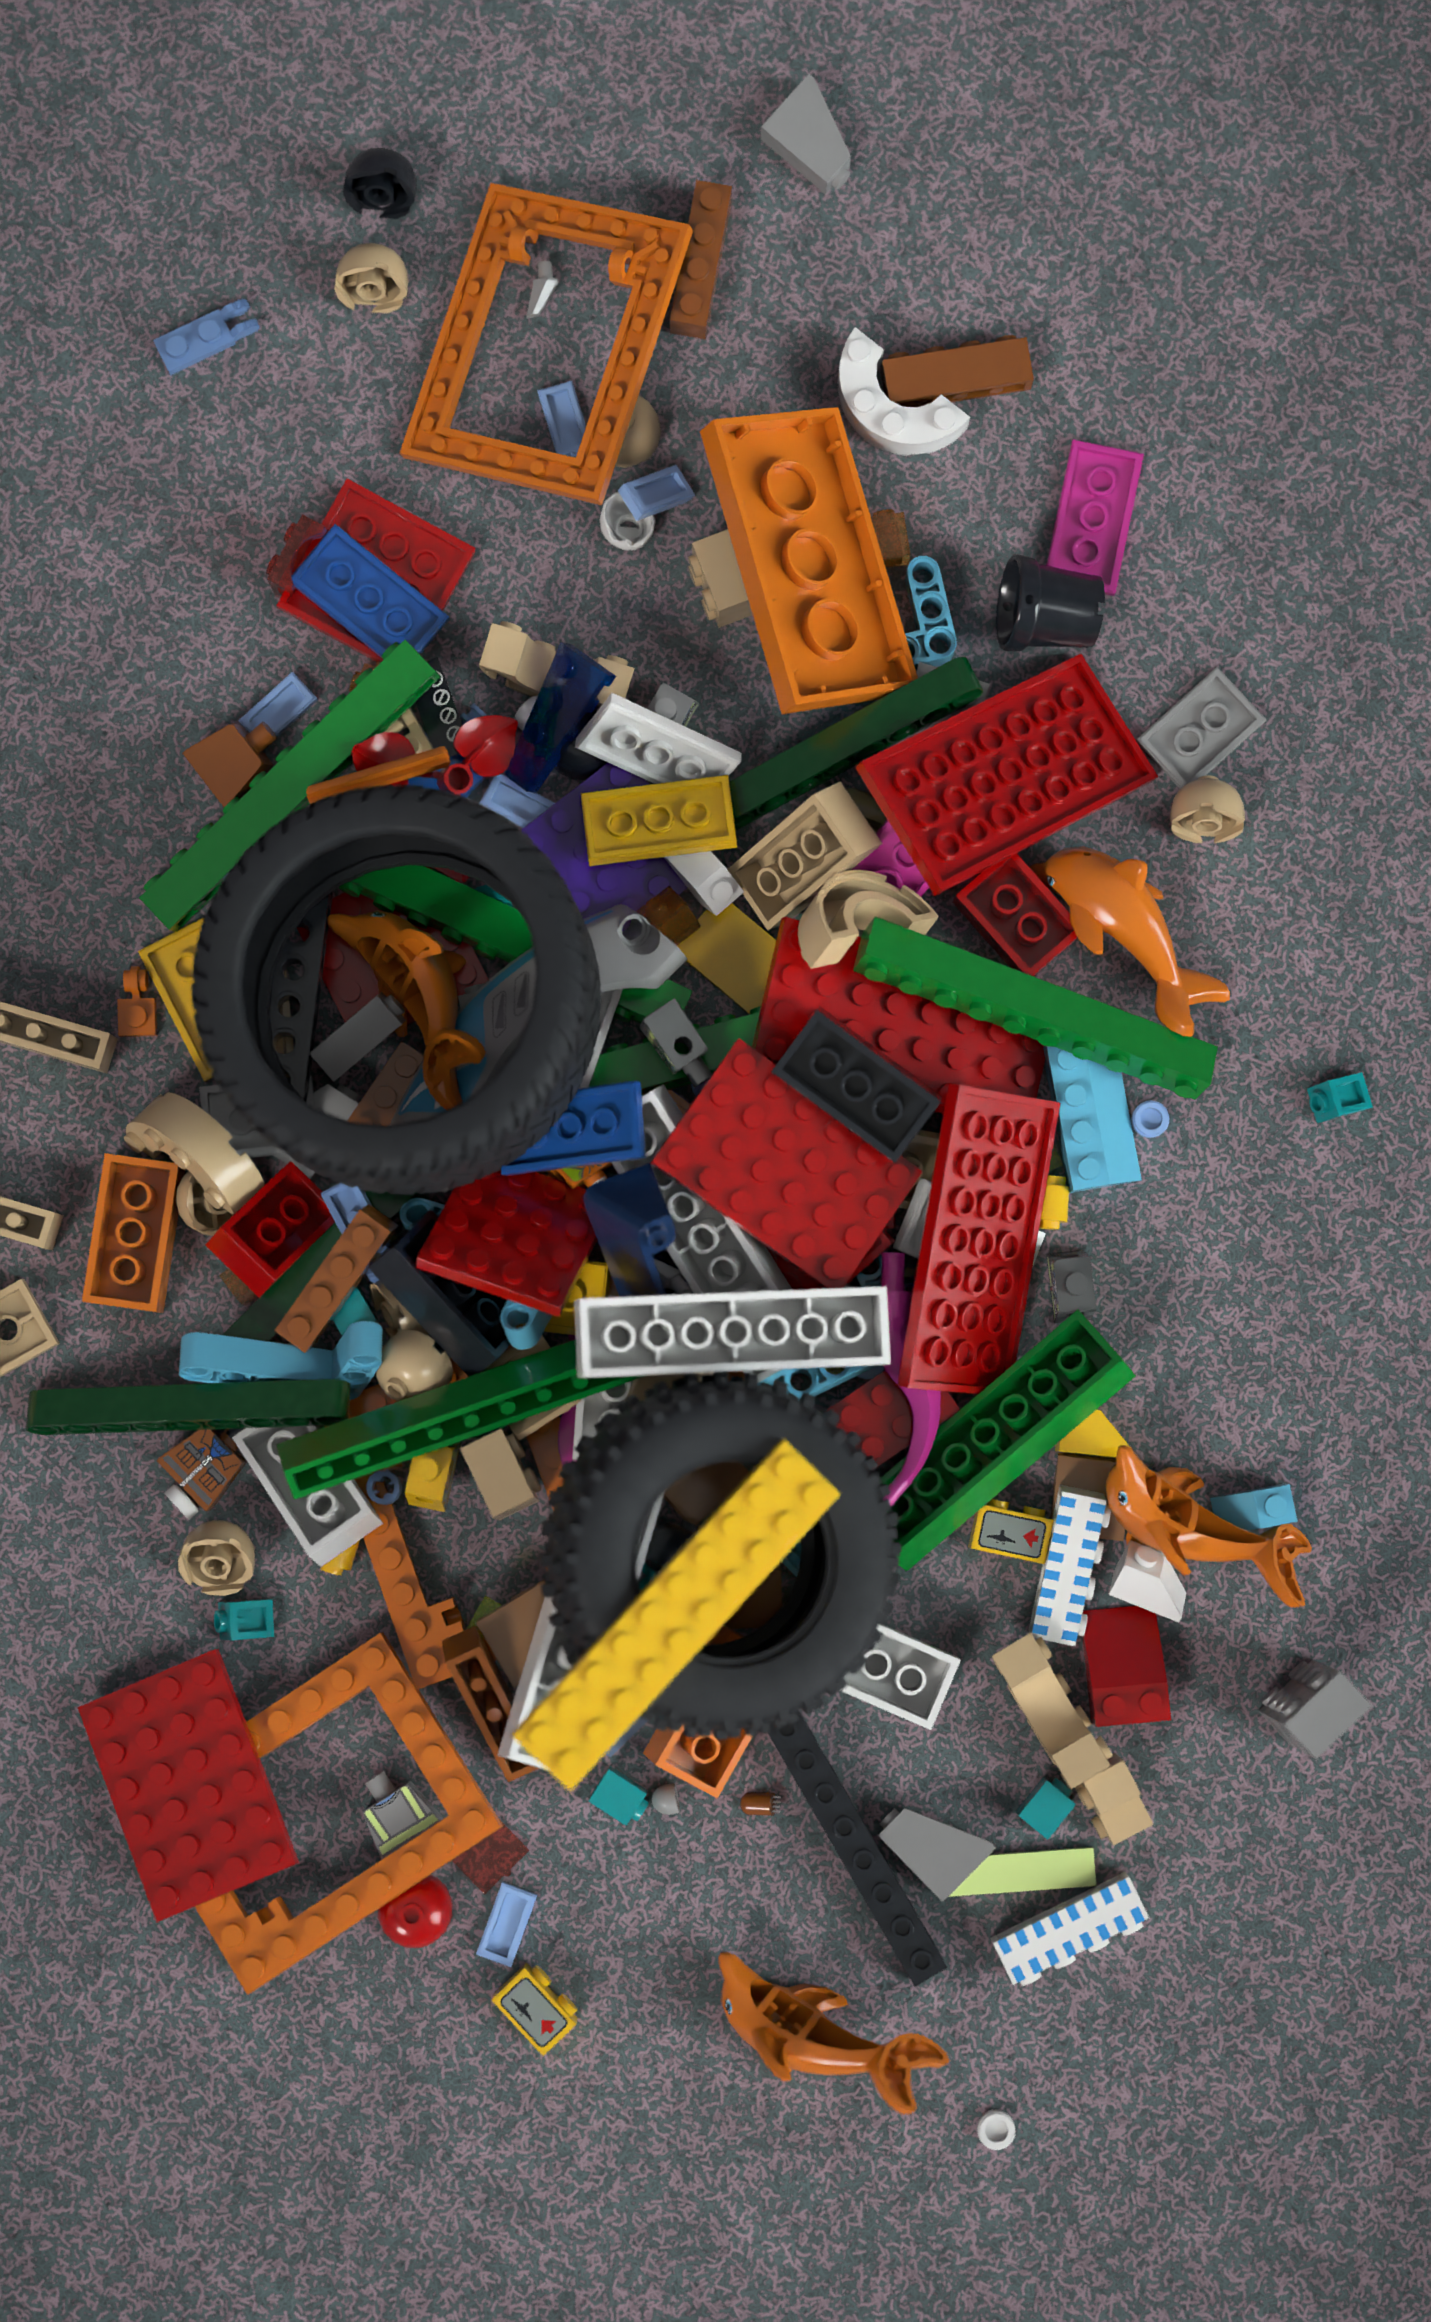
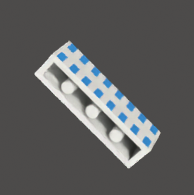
[1029,1485,1111,1646]
[990,1872,1149,1986]

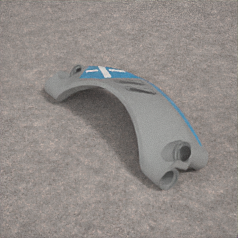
[390,905,687,1193]

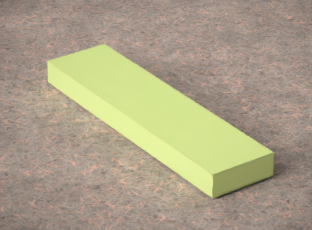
[949,1847,1096,1897]

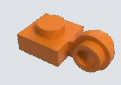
[117,966,157,1037]

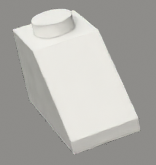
[664,851,744,916]
[1109,1540,1186,1622]

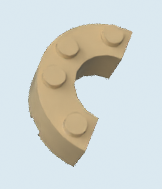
[479,621,635,708]
[798,870,939,969]
[124,1092,265,1215]
[992,1633,1113,1789]

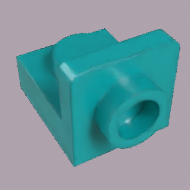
[1307,1072,1373,1123]
[214,1599,274,1640]

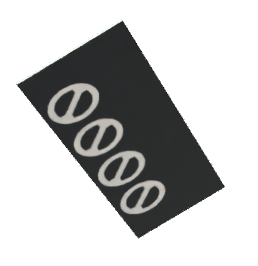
[415,657,462,757]

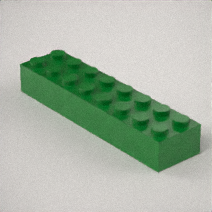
[879,1310,1135,1572]

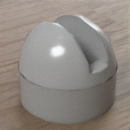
[652,1783,680,1815]

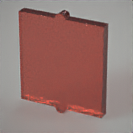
[452,1820,529,1894]

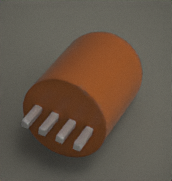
[740,1792,781,1816]

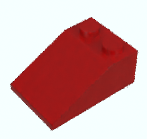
[1083,1606,1171,1727]

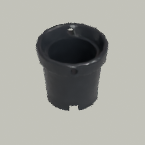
[996,554,1105,651]

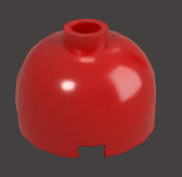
[378,1875,453,1948]

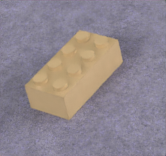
[727,782,883,931]

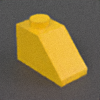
[1055,1410,1130,1457]

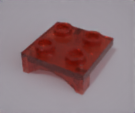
[266,514,327,598]

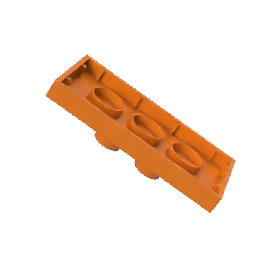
[700,407,918,714]

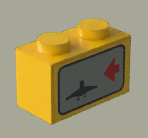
[968,1499,1054,1564]
[491,1963,578,2056]

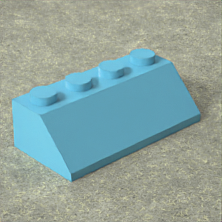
[1043,1046,1142,1193]

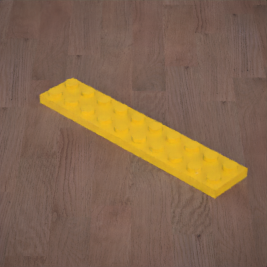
[510,1439,841,1791]

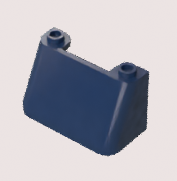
[583,1163,694,1297]

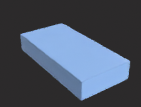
[537,380,586,457]
[618,465,695,521]
[238,671,318,737]
[479,774,555,828]
[476,1881,538,1967]

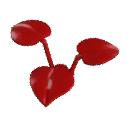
[351,715,518,883]

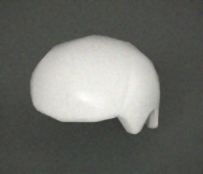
[599,492,656,550]

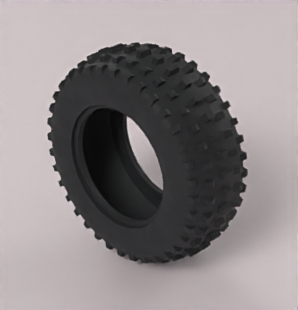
[538,1371,901,1739]

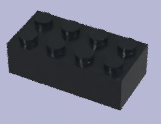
[771,1006,942,1162]
[368,1209,526,1377]

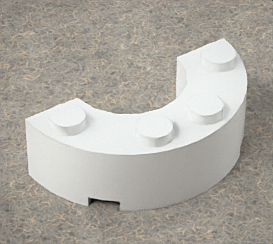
[838,327,970,456]

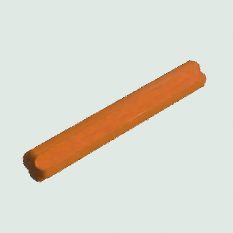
[306,746,450,804]

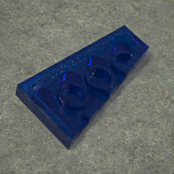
[504,642,616,793]

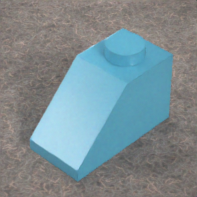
[1210,1484,1297,1531]

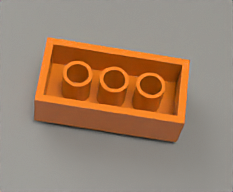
[82,1153,185,1313]
[643,1624,753,1799]

